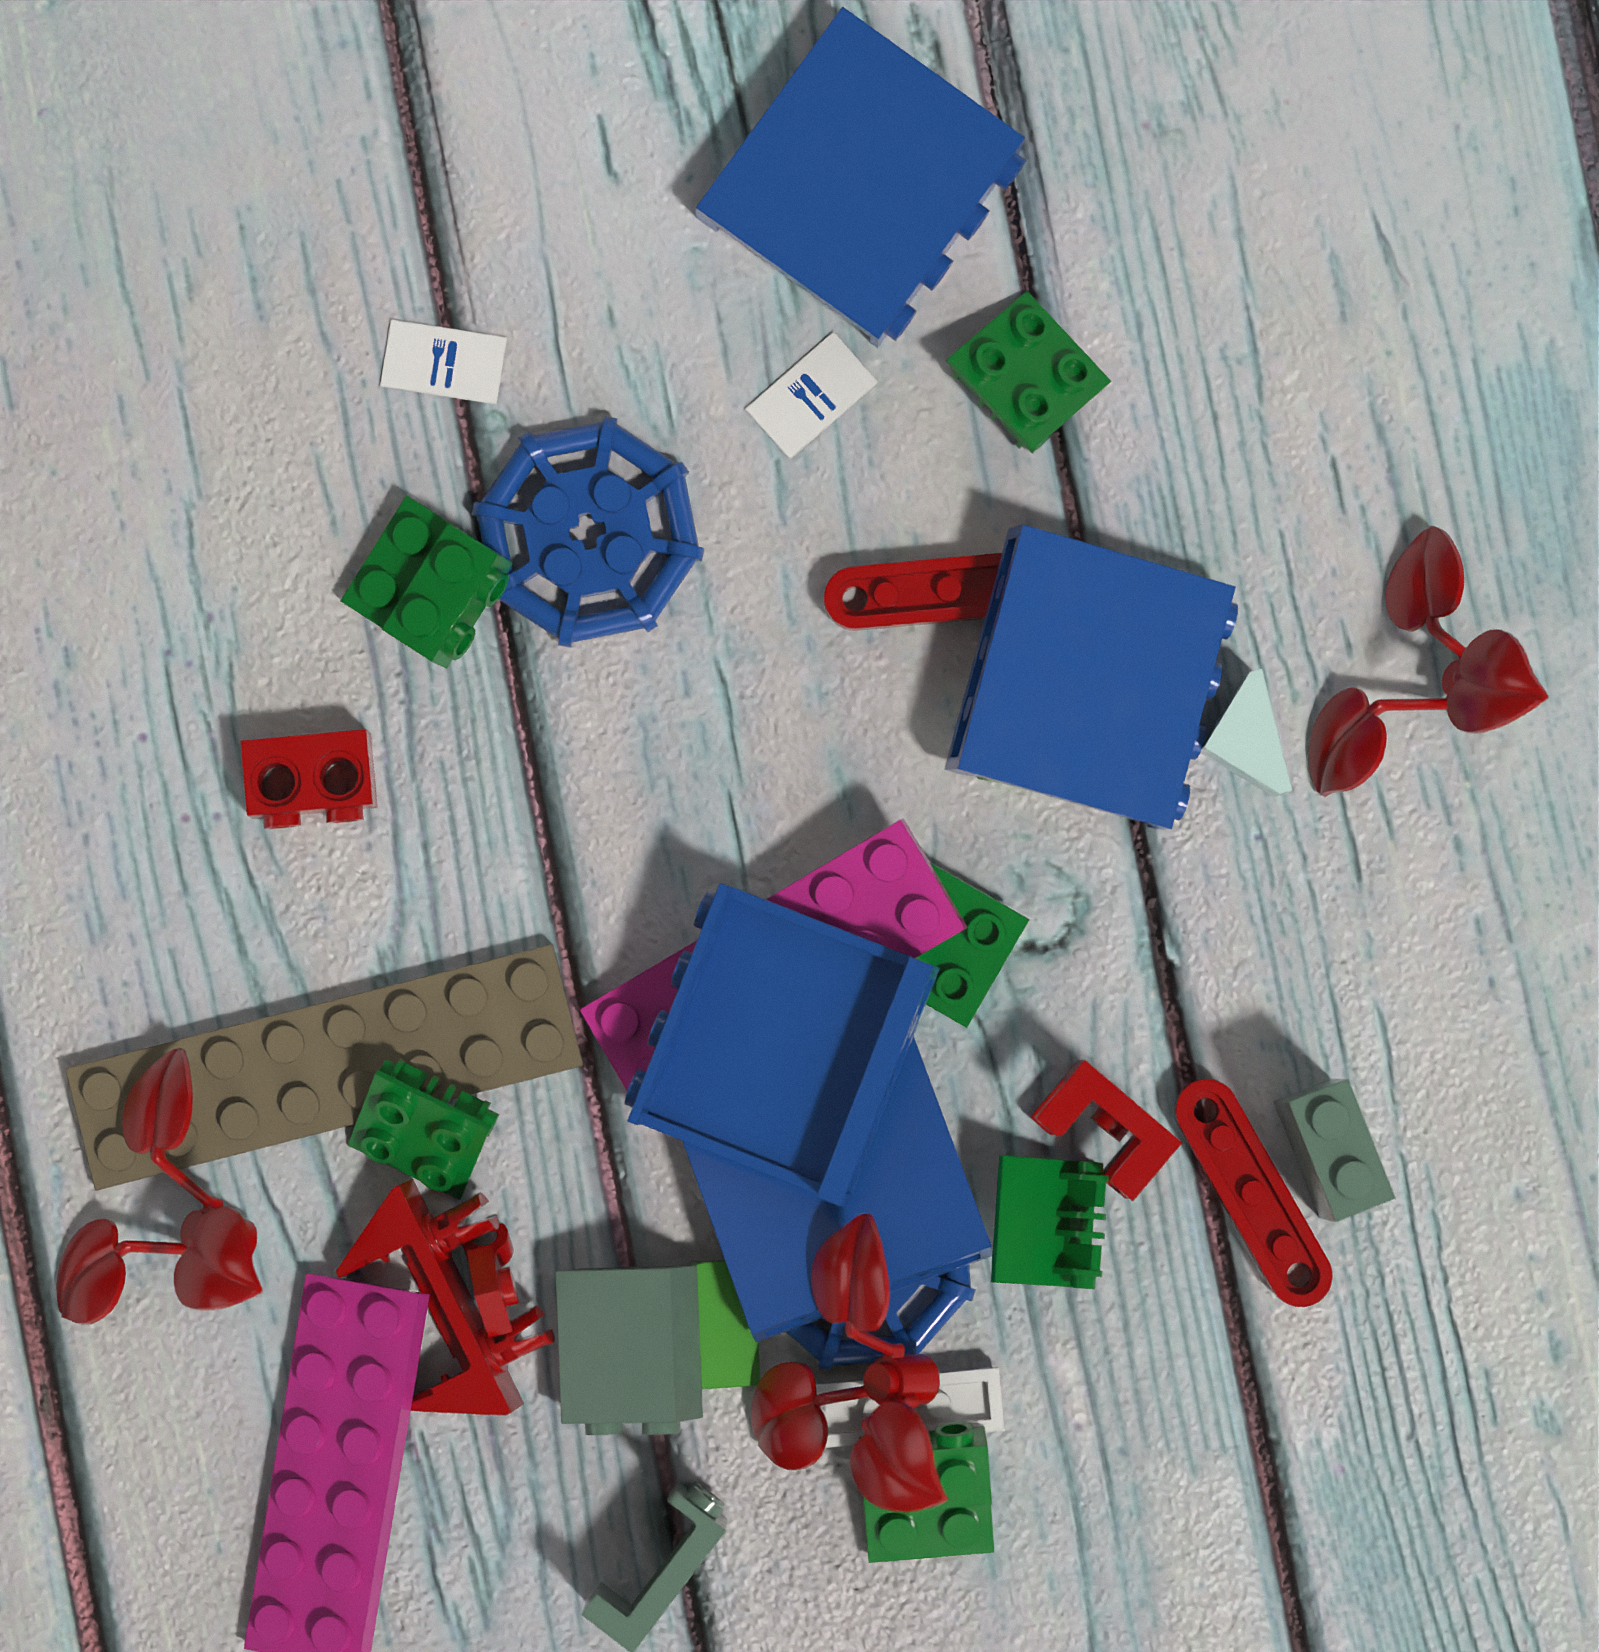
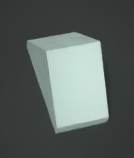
[1200,669,1292,797]

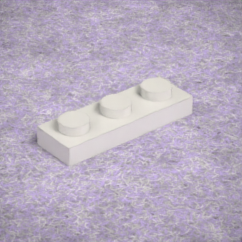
[816,1366,1005,1448]

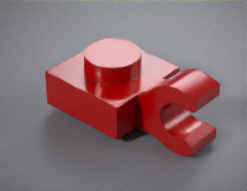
[462,1223,519,1338]

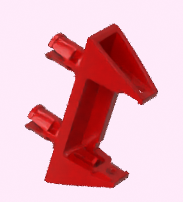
[335,1179,555,1416]

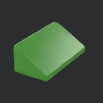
[692,1260,760,1389]

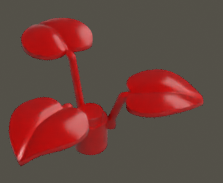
[1308,526,1548,797]
[56,1048,263,1325]
[751,1213,948,1512]

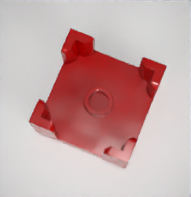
[1029,1060,1182,1201]

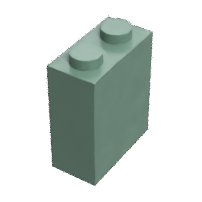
[1273,1078,1396,1222]
[556,1265,703,1435]

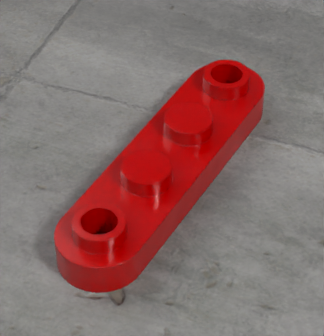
[824,553,1002,631]
[1174,1079,1333,1307]

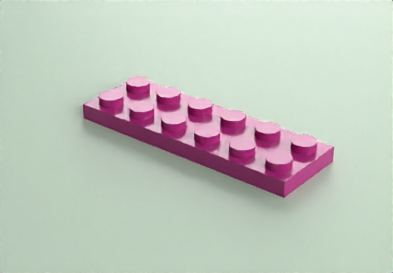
[580,818,968,1091]
[244,1273,430,1652]

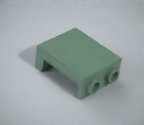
[581,1481,727,1652]

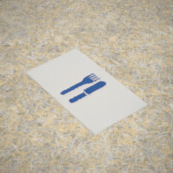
[380,319,507,405]
[745,331,878,460]

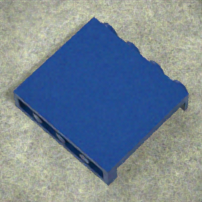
[696,6,1027,348]
[944,524,1238,829]
[624,883,940,1206]
[683,1036,993,1342]

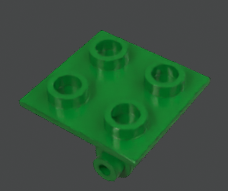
[946,291,1112,454]
[916,862,1030,1028]
[348,1059,499,1200]
[990,1155,1109,1289]

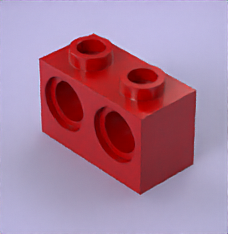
[240,729,378,829]

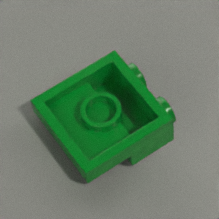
[340,495,513,669]
[858,1422,994,1563]

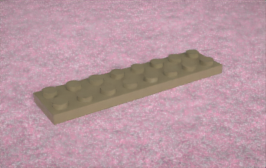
[65,944,584,1191]

